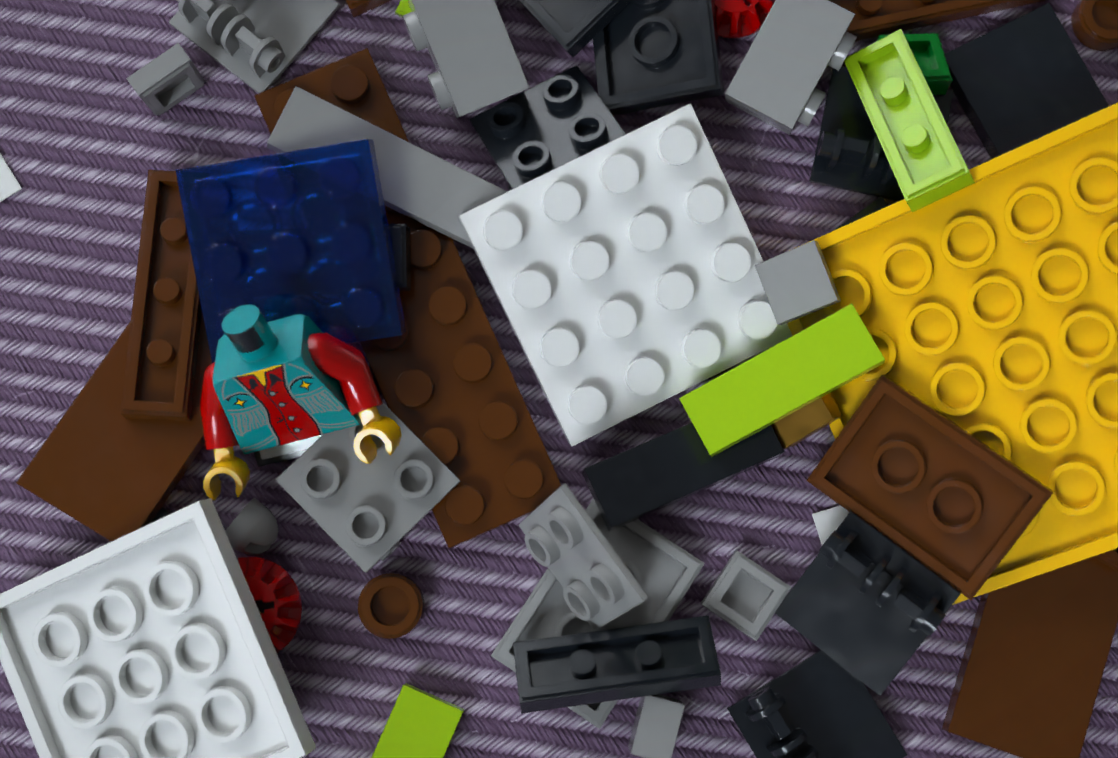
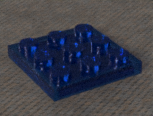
[175,139,406,363]

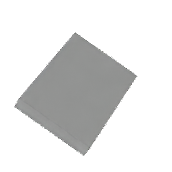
[491,498,705,729]

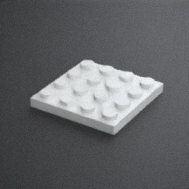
[458,103,792,446]
[0,498,316,758]

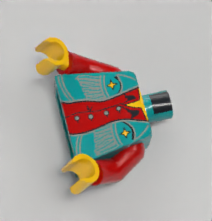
[200,304,402,500]

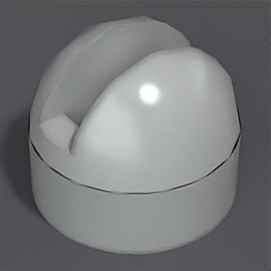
[225,498,279,555]

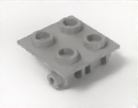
[169,0,340,94]
[275,402,460,573]
[518,483,649,631]

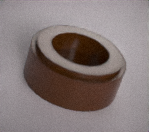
[1071,0,1118,51]
[358,573,425,639]

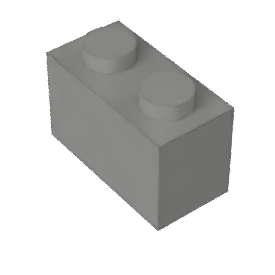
[402,0,529,118]
[725,0,857,135]

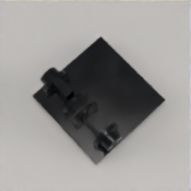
[469,65,626,191]
[809,67,954,201]
[775,511,961,696]
[727,650,907,758]

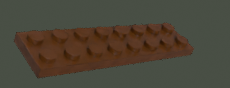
[254,48,562,549]

